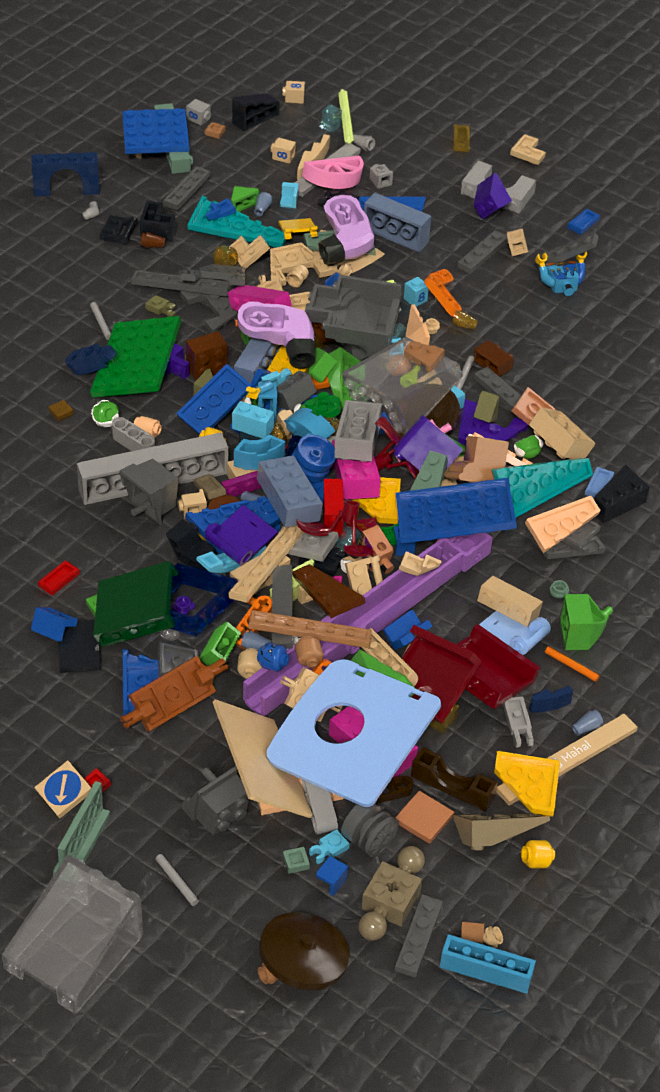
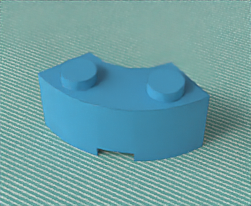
[284,408,335,439]
[234,434,285,470]

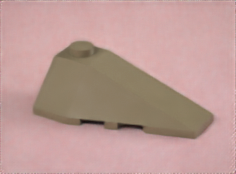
[454,814,550,850]

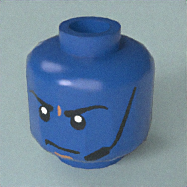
[257,643,289,672]

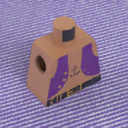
[358,525,395,574]

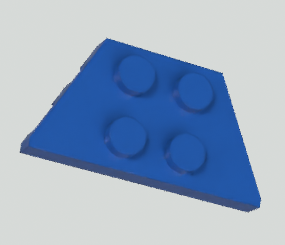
[123,649,158,715]

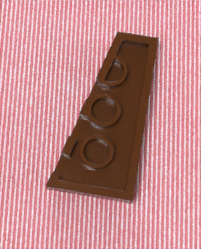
[292,564,365,619]

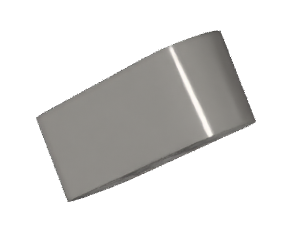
[112,417,155,451]
[301,779,338,835]

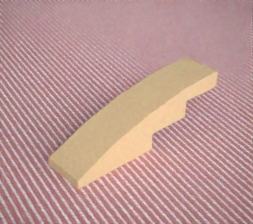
[297,134,330,180]

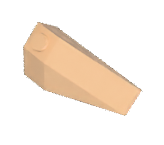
[402,304,430,364]

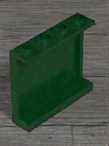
[93,561,178,647]

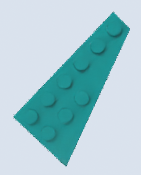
[187,195,287,248]
[492,457,593,518]

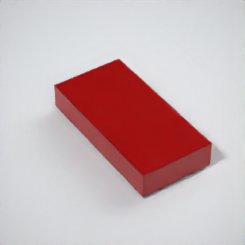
[38,560,80,596]

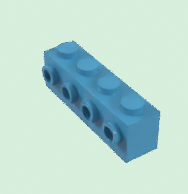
[440,934,536,994]

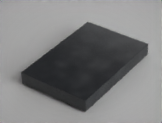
[58,620,101,673]

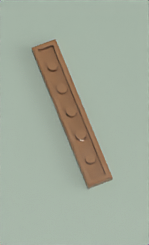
[248,610,371,648]

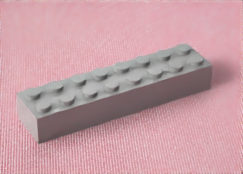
[77,432,228,505]

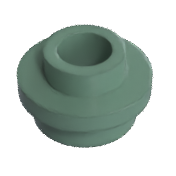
[549,580,569,598]

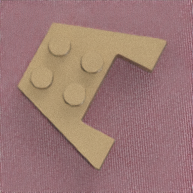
[270,243,334,286]

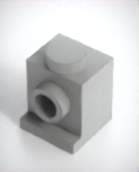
[369,164,393,189]

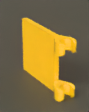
[278,218,318,239]

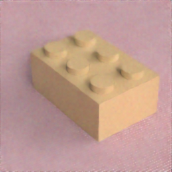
[529,407,596,459]

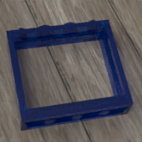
[169,563,238,636]

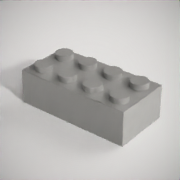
[335,400,382,462]

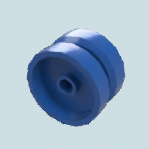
[292,434,336,483]

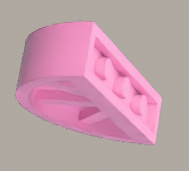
[302,156,364,189]

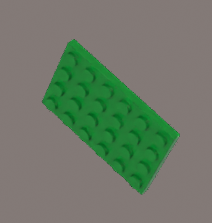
[90,316,182,398]

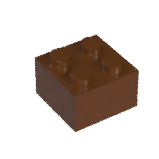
[186,331,227,380]

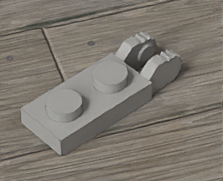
[503,696,534,748]

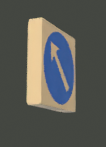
[34,760,91,818]

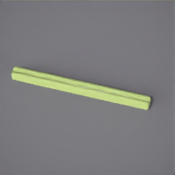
[338,89,354,144]

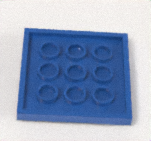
[122,108,189,154]

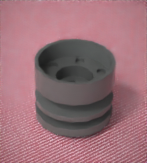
[341,803,399,857]

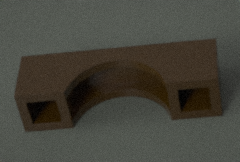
[411,747,498,812]

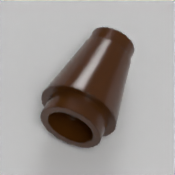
[140,232,165,248]

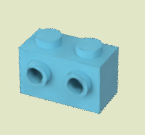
[232,401,274,439]

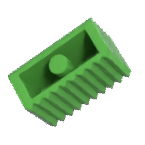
[199,622,241,666]

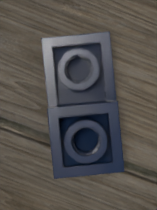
[529,685,573,713]

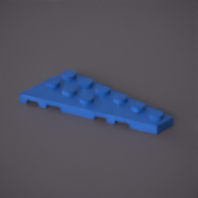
[185,496,281,554]

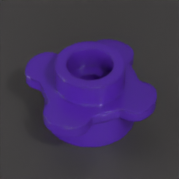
[171,596,195,616]

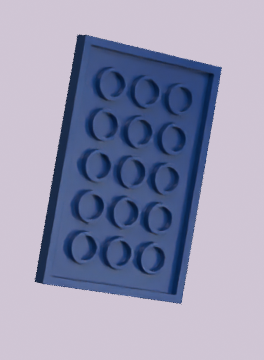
[396,478,517,544]

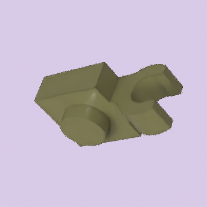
[145,295,176,317]

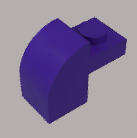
[164,343,189,379]

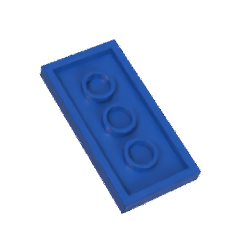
[176,364,253,435]

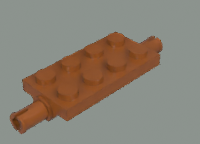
[120,656,228,731]

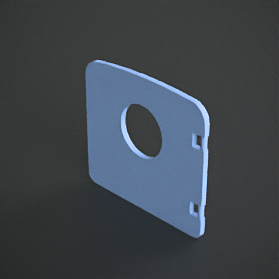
[267,659,441,807]

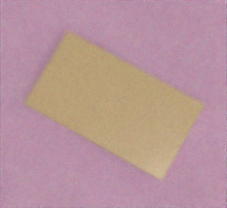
[213,699,313,818]

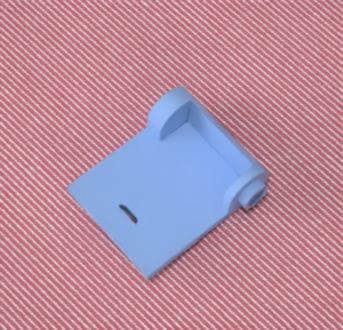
[479,611,551,655]

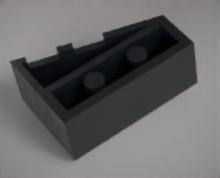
[232,93,280,132]
[594,465,649,523]

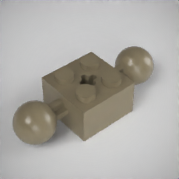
[358,846,425,941]

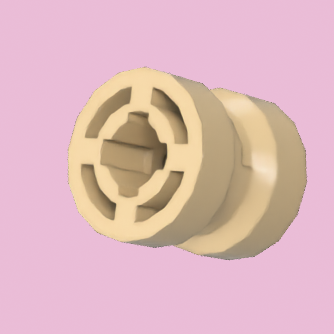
[286,264,309,287]

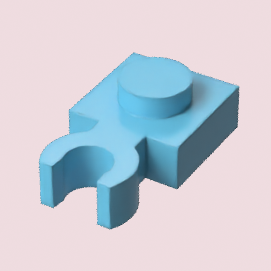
[261,368,292,387]
[309,829,350,864]

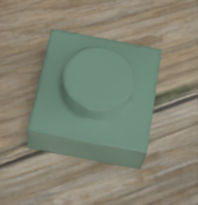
[283,847,310,874]

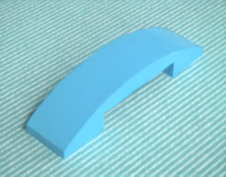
[196,546,267,573]

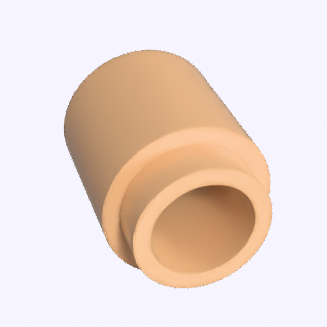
[133,416,162,438]

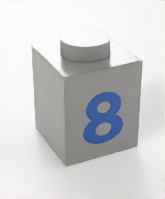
[186,99,211,126]

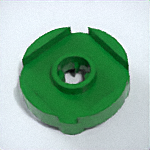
[305,392,342,419]

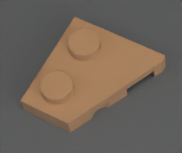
[404,341,444,372]

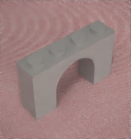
[461,161,536,213]

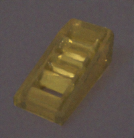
[453,124,470,152]

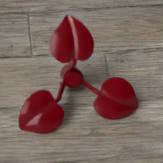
[374,417,419,479]
[296,500,377,557]

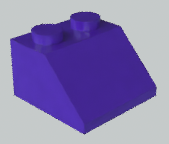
[474,173,512,219]

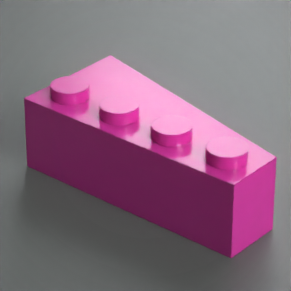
[227,285,292,311]

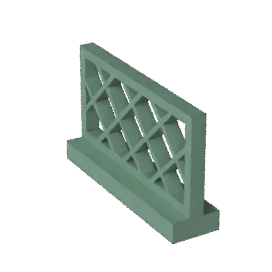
[53,781,110,883]

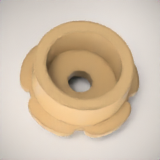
[337,263,352,276]
[424,318,440,334]
[483,926,503,948]

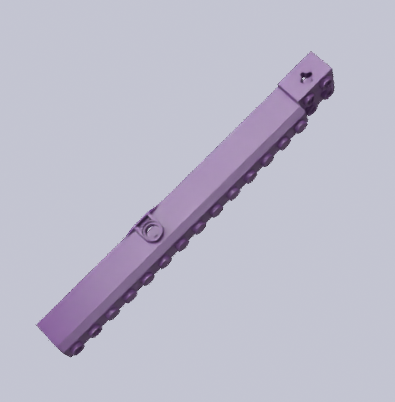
[243,533,493,716]

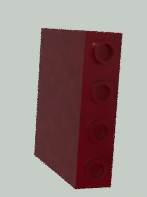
[457,624,541,709]
[401,625,482,724]

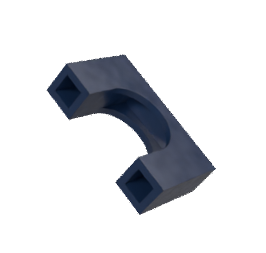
[31,152,99,196]

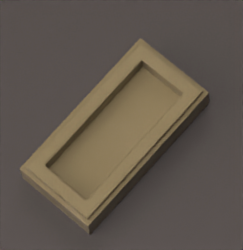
[194,474,226,500]

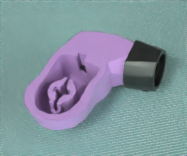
[318,195,374,266]
[237,302,315,368]

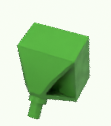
[560,594,613,650]

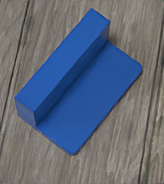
[31,607,78,641]
[383,610,432,650]

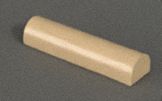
[361,628,418,686]

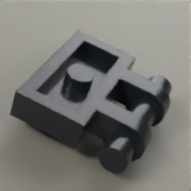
[298,547,347,577]

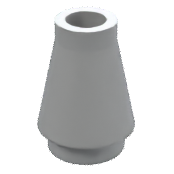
[352,134,375,151]

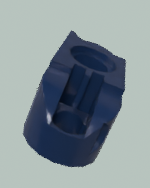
[65,344,116,375]

